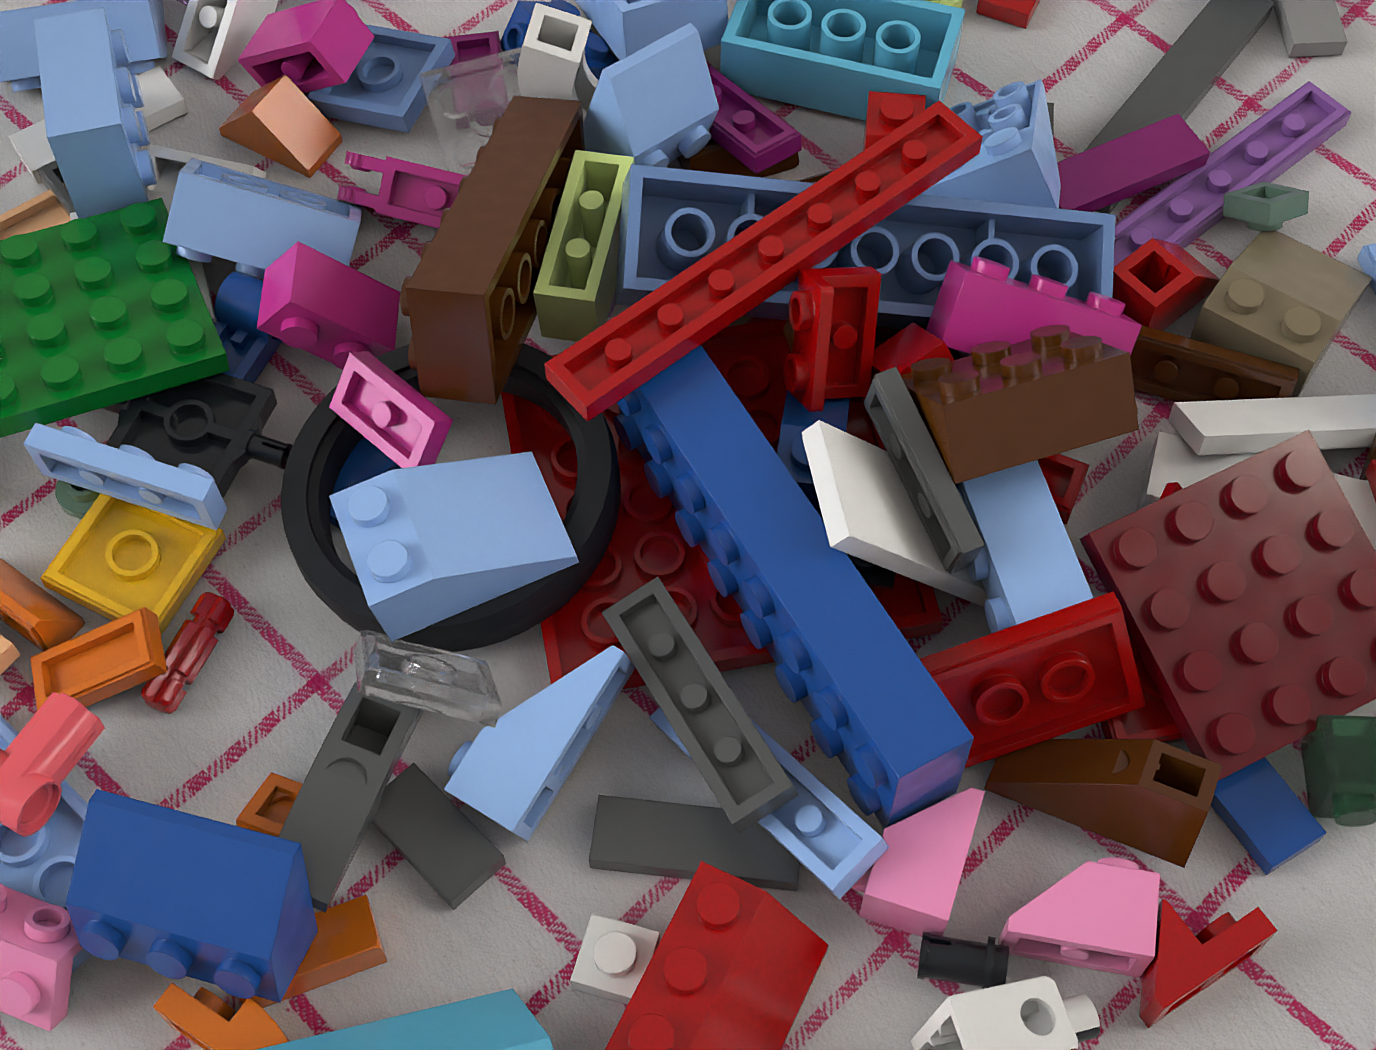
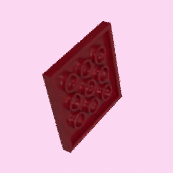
[1079,430,1376,781]

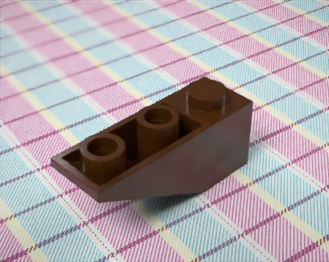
[984,739,1223,868]

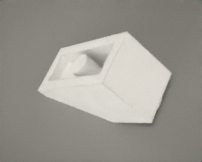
[172,0,279,80]

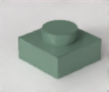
[1223,181,1309,231]

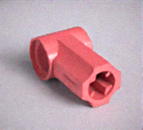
[0,692,105,837]

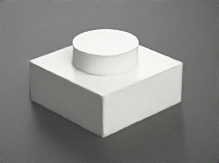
[570,913,660,1005]

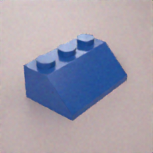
[66,789,318,1003]

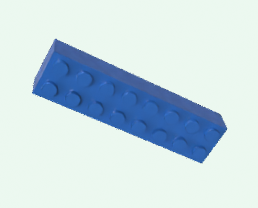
[613,345,974,828]

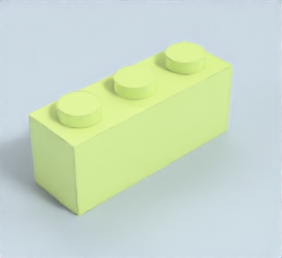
[533,150,634,342]

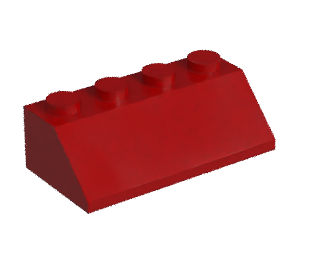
[605,861,829,1050]

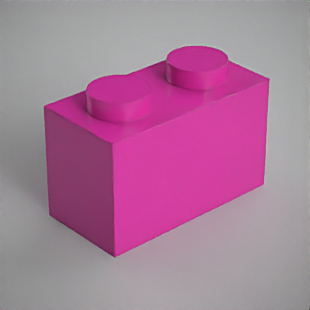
[237,0,375,93]
[257,241,400,370]

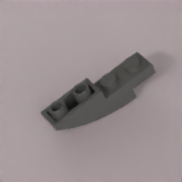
[278,654,437,912]

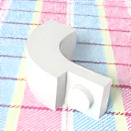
[517,3,670,168]

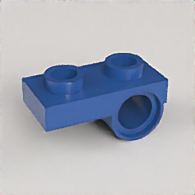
[214,271,282,383]

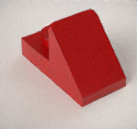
[1139,899,1278,1028]

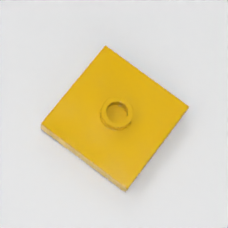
[40,493,226,636]

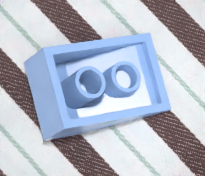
[329,451,579,642]

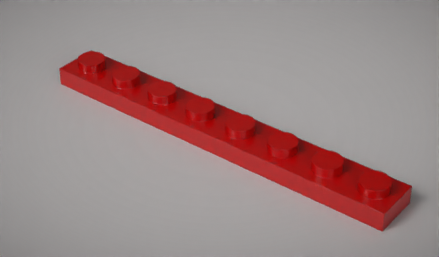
[544,100,983,422]

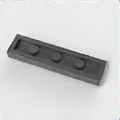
[602,577,799,833]

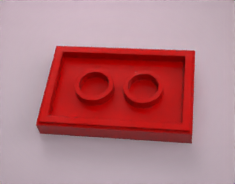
[920,591,1145,768]

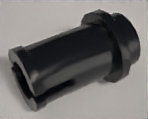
[917,931,1009,989]

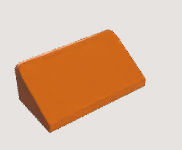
[0,558,85,651]
[239,895,388,1008]

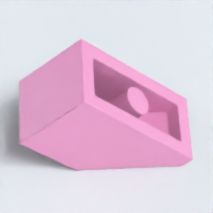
[852,787,985,937]
[998,857,1160,978]

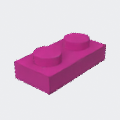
[329,351,453,468]

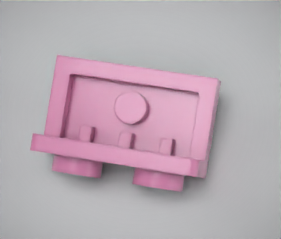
[0,883,83,1031]

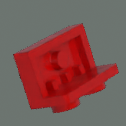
[784,267,882,412]

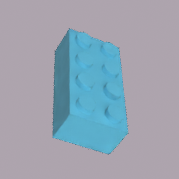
[720,0,965,121]

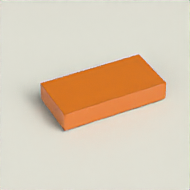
[30,607,167,711]

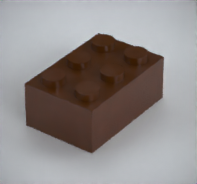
[901,325,1139,484]

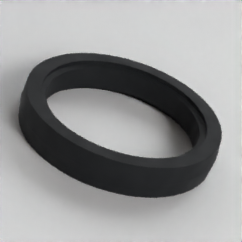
[281,343,621,653]

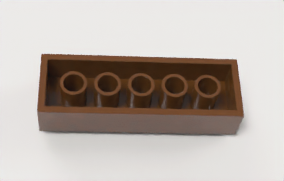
[400,96,585,405]

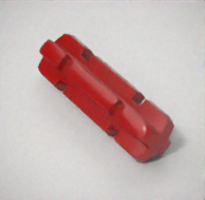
[141,592,234,714]

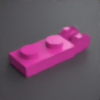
[337,151,467,229]

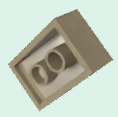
[1190,230,1373,397]

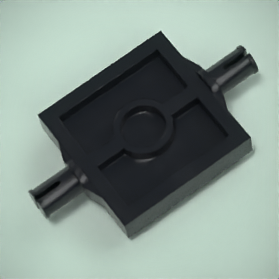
[102,373,293,498]

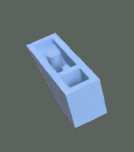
[444,645,636,841]

